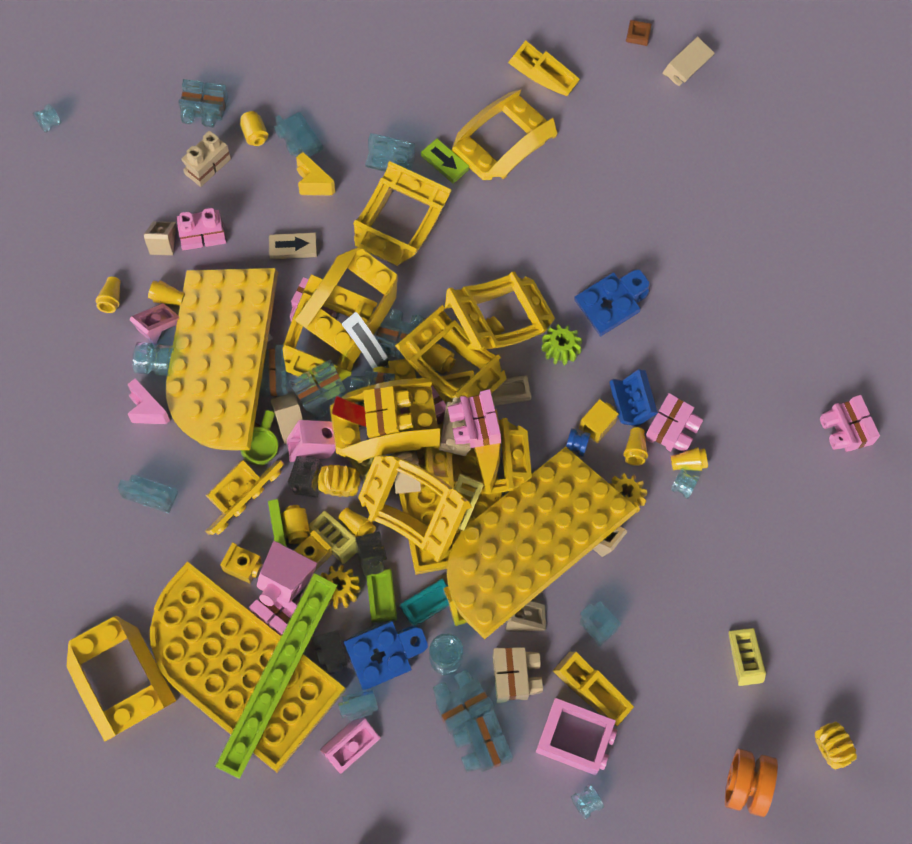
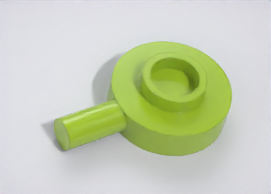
[240,410,278,465]

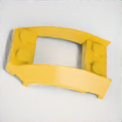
[452,89,557,180]
[353,161,452,266]
[295,247,398,362]
[445,271,555,350]
[282,274,378,390]
[395,305,506,399]
[330,377,440,463]
[424,418,532,495]
[358,456,473,563]
[67,616,177,741]

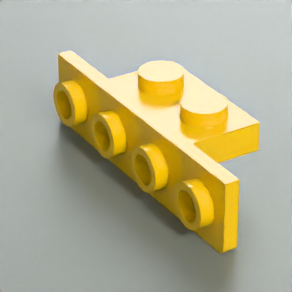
[205,460,284,535]

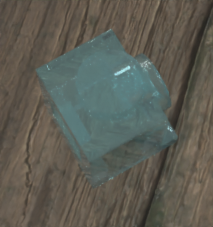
[579,601,621,647]

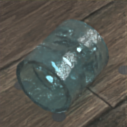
[133,342,174,376]
[429,633,463,675]

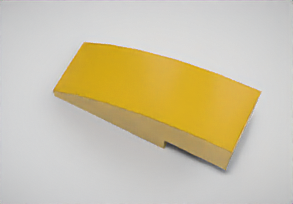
[508,40,580,96]
[474,409,501,494]
[553,652,634,726]

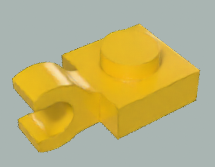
[373,359,416,383]

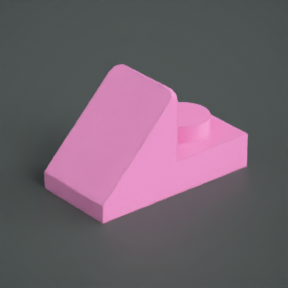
[130,303,179,345]
[128,378,170,424]

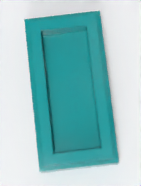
[400,578,449,626]

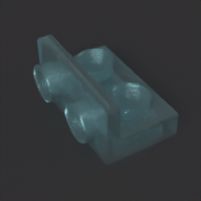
[274,112,323,157]
[365,133,415,172]
[117,475,178,513]

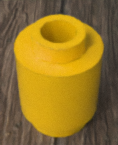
[240,111,268,146]
[421,343,456,374]
[281,505,310,544]

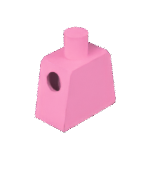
[287,420,335,462]
[257,541,317,606]

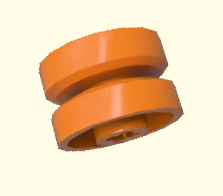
[725,748,778,817]

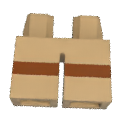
[181,131,231,187]
[492,647,543,703]

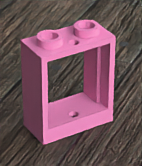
[536,698,617,775]

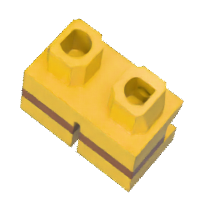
[363,386,415,439]

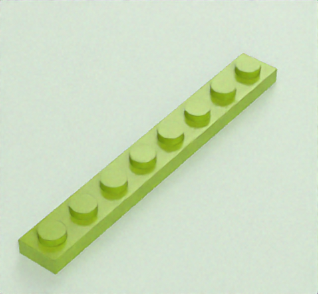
[214,573,337,779]

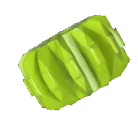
[541,324,582,366]

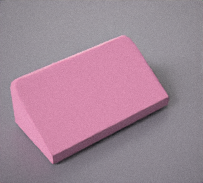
[320,715,381,774]

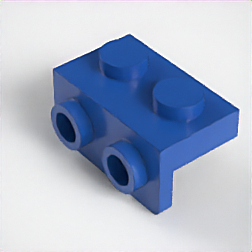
[609,369,658,427]

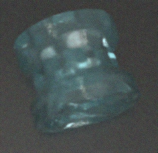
[33,104,61,133]
[670,469,699,499]
[571,784,604,820]

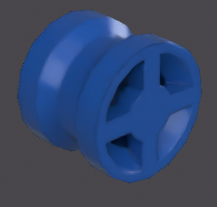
[566,428,590,457]

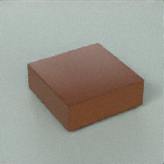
[626,20,652,46]

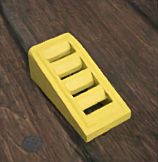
[453,474,484,531]
[309,511,361,564]
[728,628,766,686]

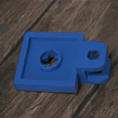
[574,270,649,337]
[343,621,428,691]

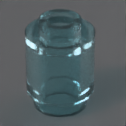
[338,689,378,722]

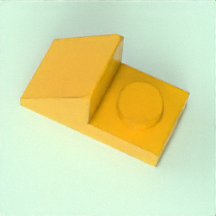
[296,152,335,195]

